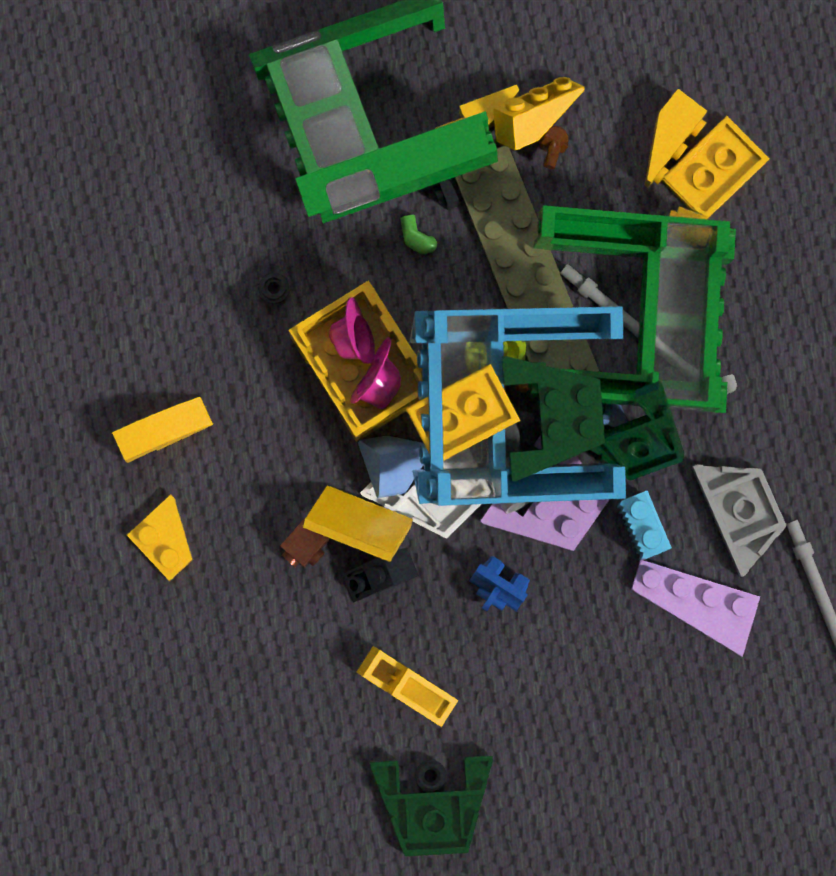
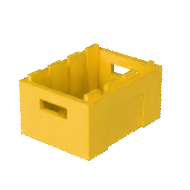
[288,280,423,442]

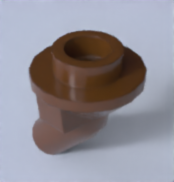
[538,126,569,169]

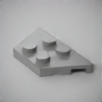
[692,465,787,577]

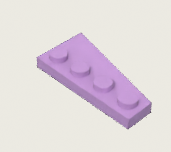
[631,560,760,657]

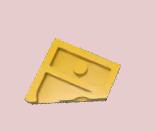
[127,495,193,581]

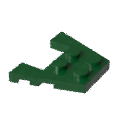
[501,356,605,481]
[590,381,684,481]
[370,755,493,856]

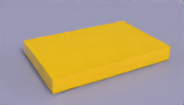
[662,116,770,219]
[405,364,520,461]
[303,485,413,562]

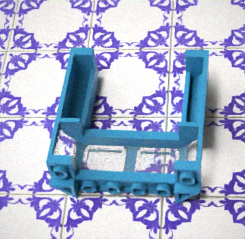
[409,307,626,506]

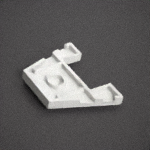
[360,448,491,539]

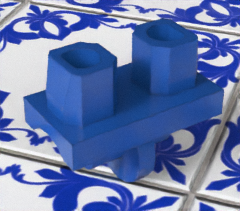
[469,556,530,612]

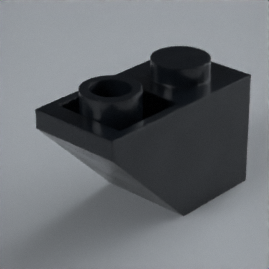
[342,547,419,603]

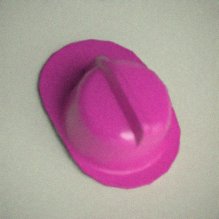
[329,297,375,364]
[350,337,401,409]

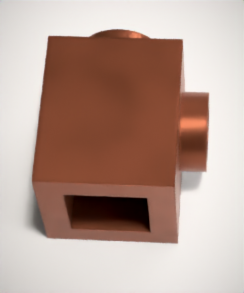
[280,518,329,568]

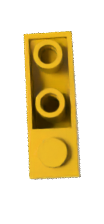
[493,77,584,151]
[644,89,707,188]

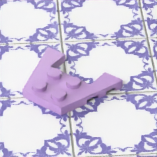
[480,435,609,551]

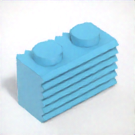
[617,491,672,560]

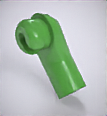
[400,215,437,254]

